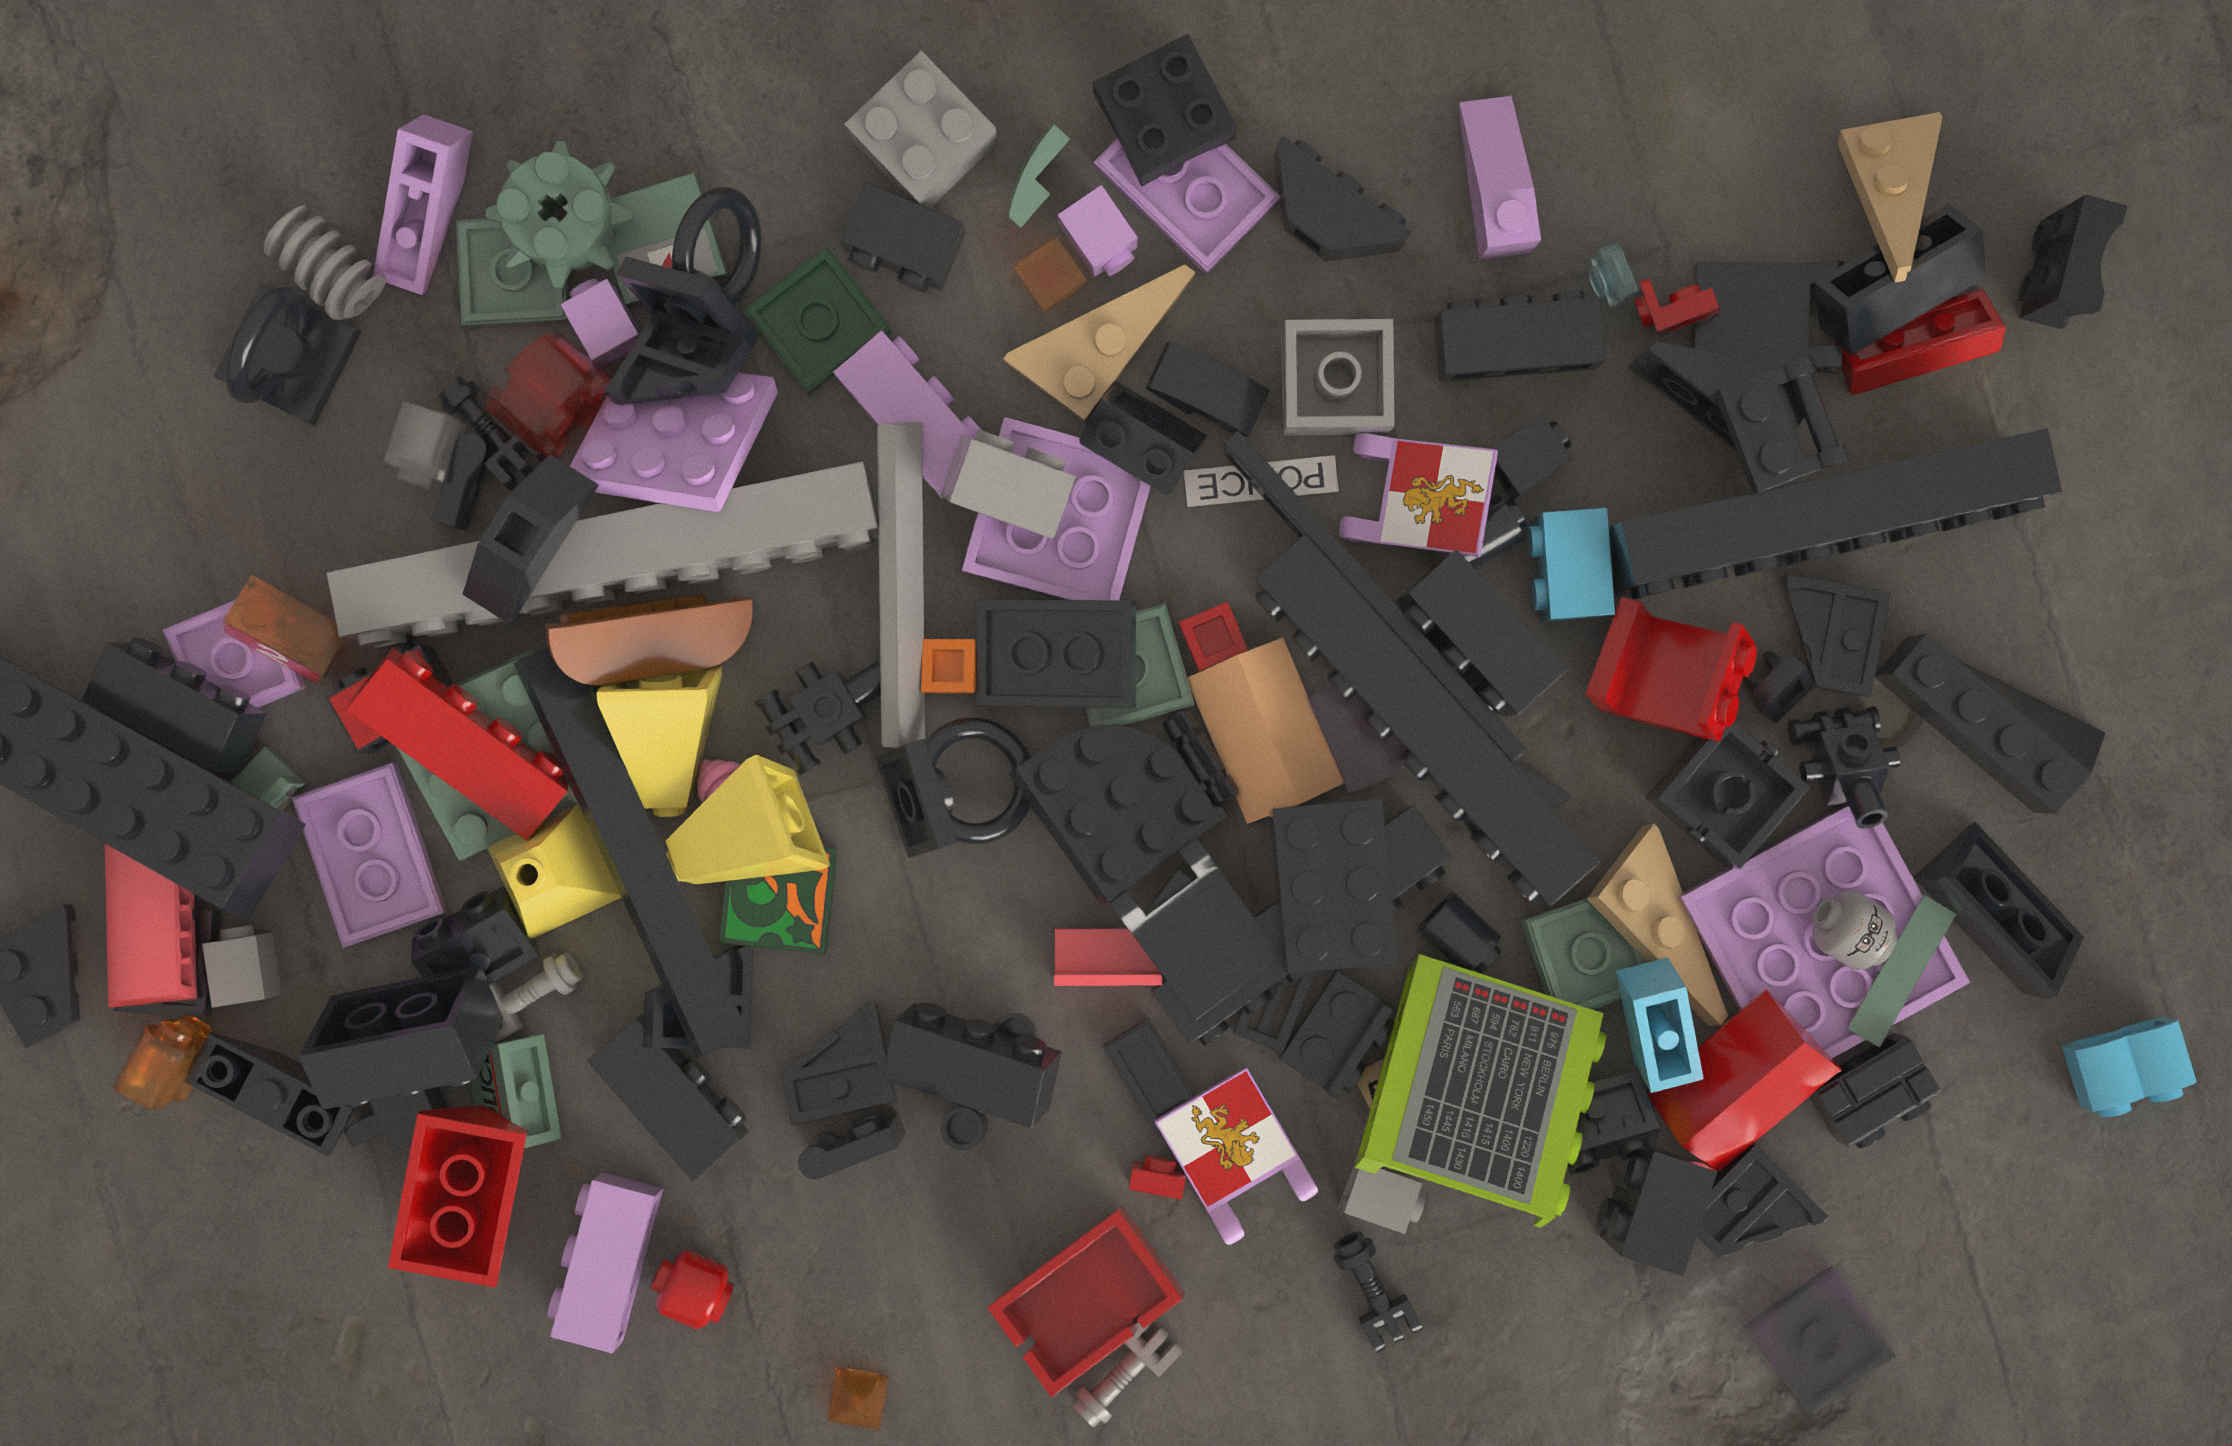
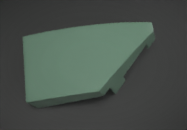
[1008,124,1070,228]

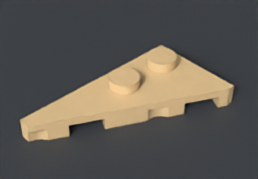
[1837,112,1943,282]
[1003,265,1195,423]
[1587,823,1728,1026]

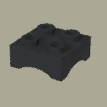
[1093,34,1237,187]
[2018,194,2127,329]

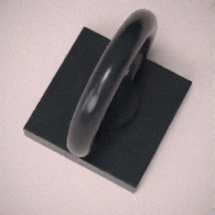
[616,187,762,349]
[214,282,361,426]
[876,717,1031,858]

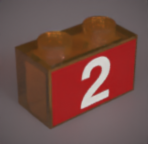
[223,575,348,685]

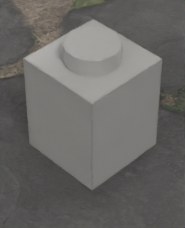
[202,925,282,1008]
[1339,1154,1426,1234]

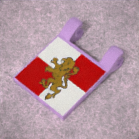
[1339,433,1498,557]
[1154,1066,1318,1245]

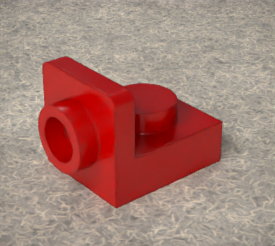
[1634,278,1720,336]

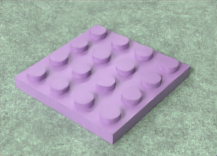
[1679,803,1970,1058]

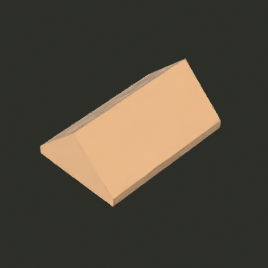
[1187,637,1344,824]

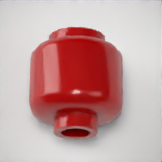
[650,1249,734,1330]

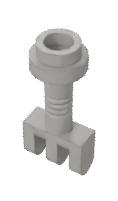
[489,952,583,1044]
[1071,1319,1183,1427]

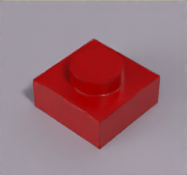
[1178,602,1248,672]
[1129,1155,1186,1200]

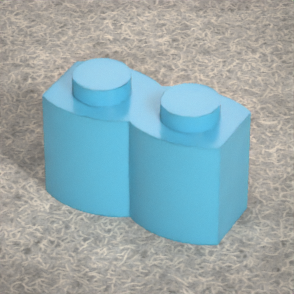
[2062,1017,2197,1117]

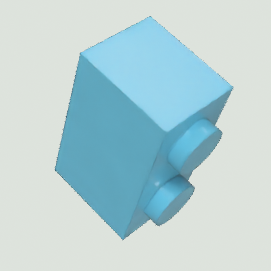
[1527,508,1615,622]
[1616,957,1703,1093]

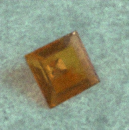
[827,1367,889,1430]

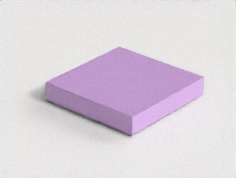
[163,589,306,708]

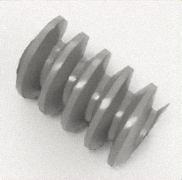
[264,205,387,320]

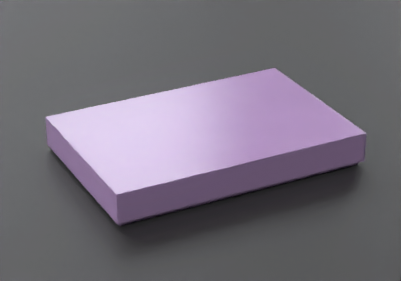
[1094,138,1281,275]
[292,763,448,948]

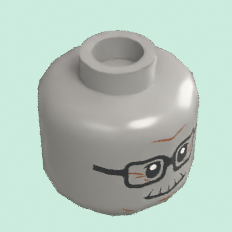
[1813,890,1897,970]

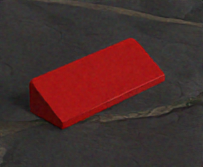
[1832,289,2006,395]

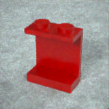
[1585,597,1757,742]

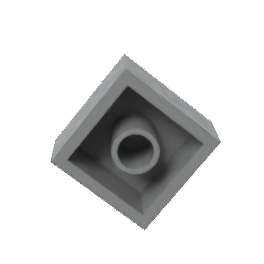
[844,50,998,209]
[1281,319,1395,436]
[940,429,1076,539]

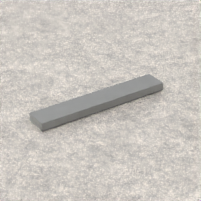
[877,421,925,748]

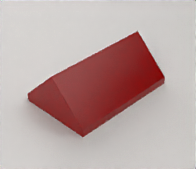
[1646,988,1841,1172]
[388,1105,528,1288]

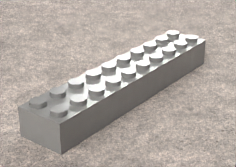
[326,461,879,649]

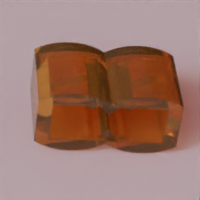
[113,1016,212,1109]

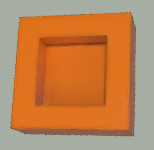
[921,639,976,694]

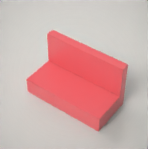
[1054,928,1162,986]

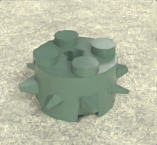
[486,141,634,288]

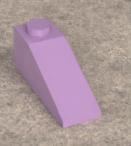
[1458,96,1541,260]
[373,114,473,295]

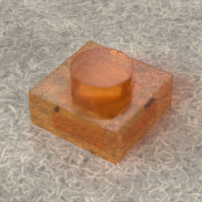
[1013,237,1087,313]

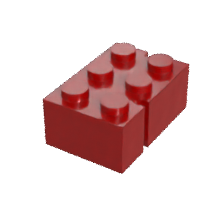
[987,1205,1185,1397]

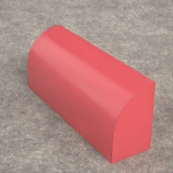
[104,843,197,1008]

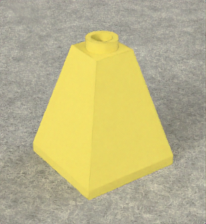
[597,665,722,817]
[665,755,830,884]
[487,804,622,939]

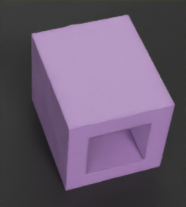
[1057,185,1138,277]
[560,279,642,368]

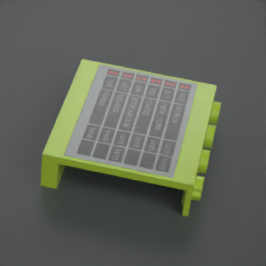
[1354,954,1606,1228]

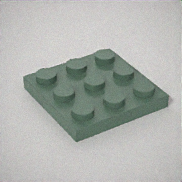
[397,648,579,861]

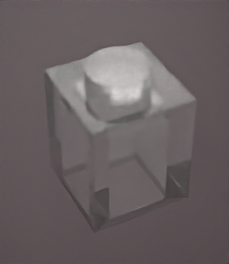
[384,401,467,489]

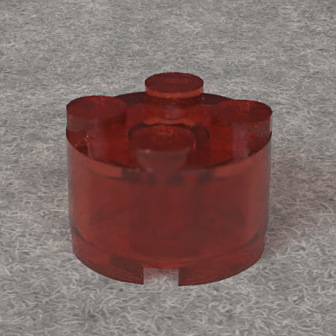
[486,331,611,458]

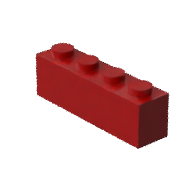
[346,648,569,841]

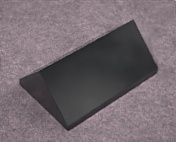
[1913,822,2084,999]

